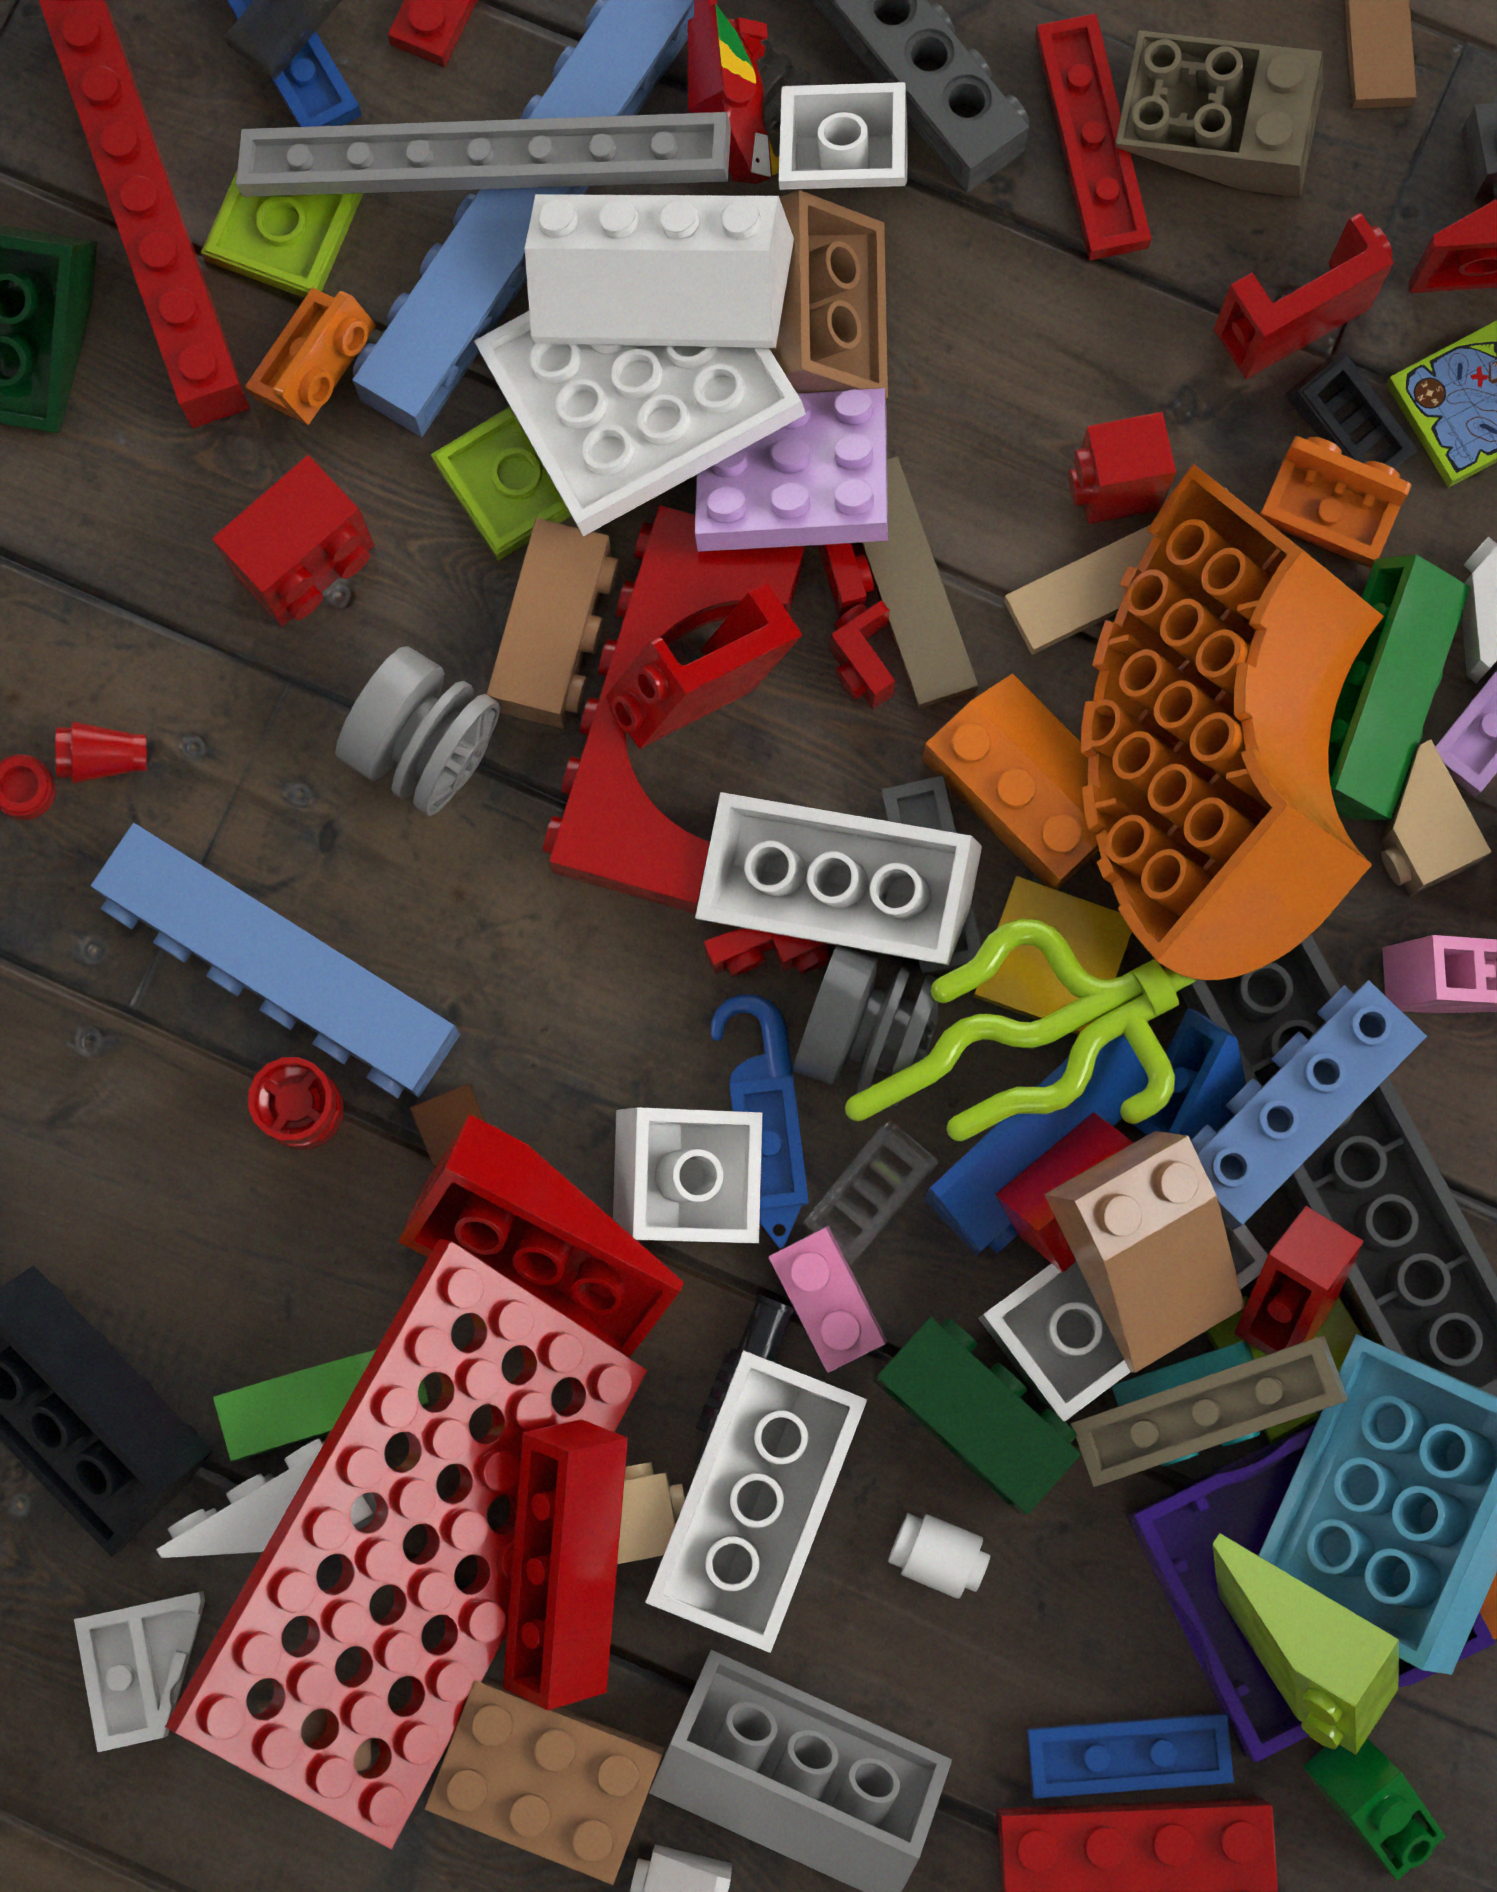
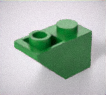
[1302,1738,1446,1881]

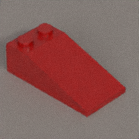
[398,1114,684,1358]

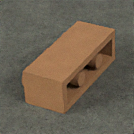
[487,518,619,729]

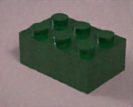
[873,1317,1082,1515]

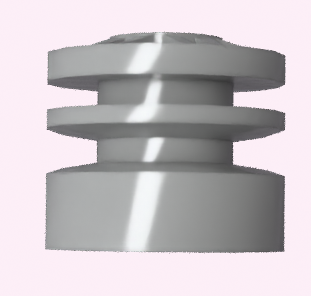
[335,646,500,816]

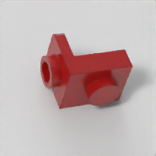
[830,600,895,710]

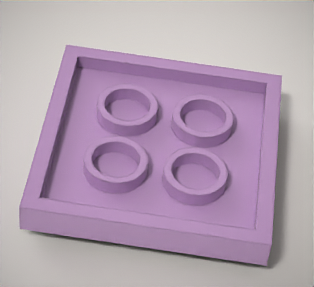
[695,388,888,552]

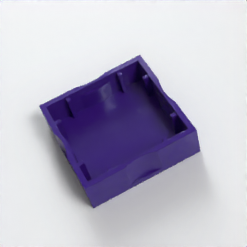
[1126,1420,1495,1762]

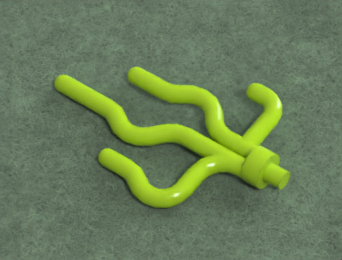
[845,918,1196,1141]

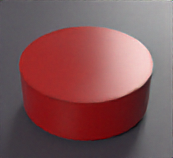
[0,754,56,820]

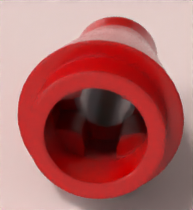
[55,721,147,784]

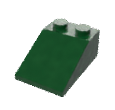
[0,225,98,433]

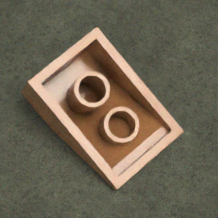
[1044,1131,1245,1373]

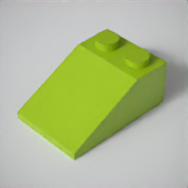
[1213,1534,1399,1755]

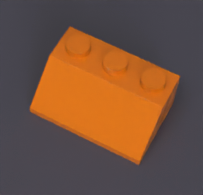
[922,673,1099,890]

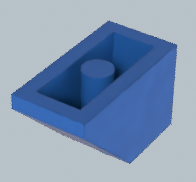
[1132,1008,1246,1140]

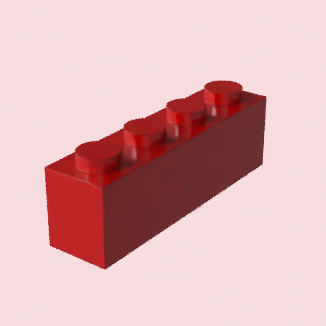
[503,1419,628,1711]

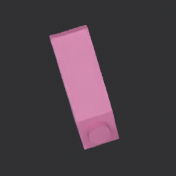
[1382,935,1497,1013]

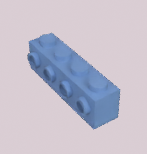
[1190,980,1427,1230]

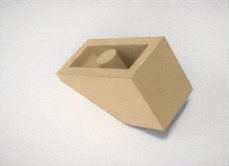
[1381,740,1491,896]

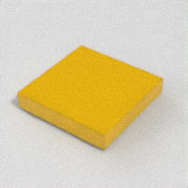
[973,876,1132,1035]

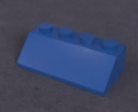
[923,1034,1148,1256]

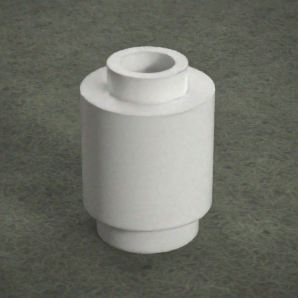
[888,1513,991,1599]

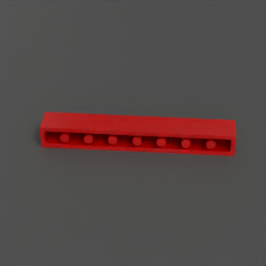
[38,0,251,429]

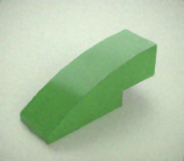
[213,1349,430,1461]

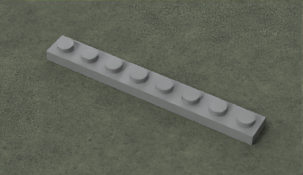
[236,112,731,197]

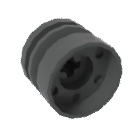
[793,945,939,1108]

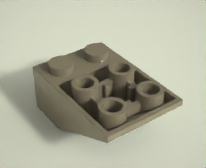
[1115,30,1323,198]

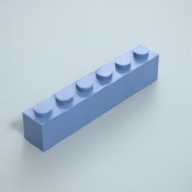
[91,822,461,1099]

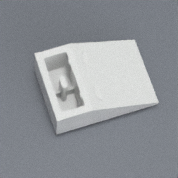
[157,1439,376,1558]

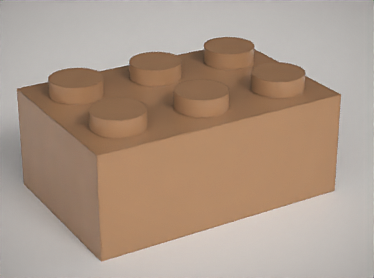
[424,1677,665,1885]

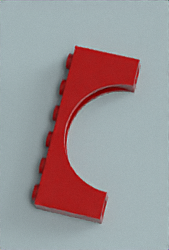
[543,505,805,914]

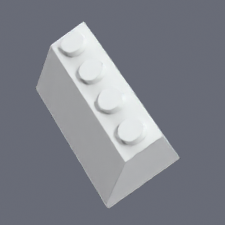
[525,194,794,348]
[695,792,982,966]
[645,1351,867,1653]

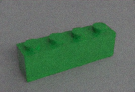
[1328,554,1471,820]

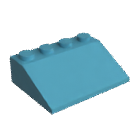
[1259,1334,1497,1675]

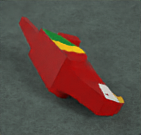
[688,0,779,184]

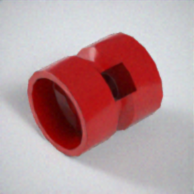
[248,1057,344,1150]

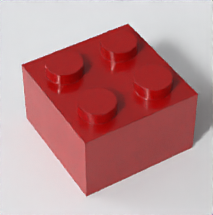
[212,455,375,627]

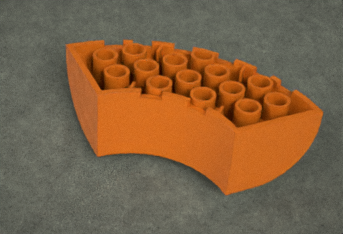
[1081,463,1384,980]

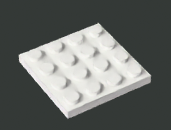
[474,311,806,536]

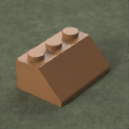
[769,190,888,398]

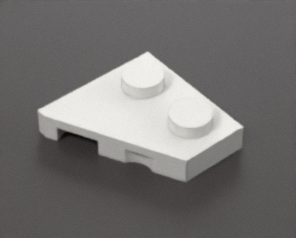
[74,1591,205,1752]

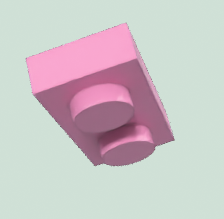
[769,1226,888,1373]

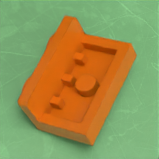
[244,287,376,426]
[1259,436,1412,568]

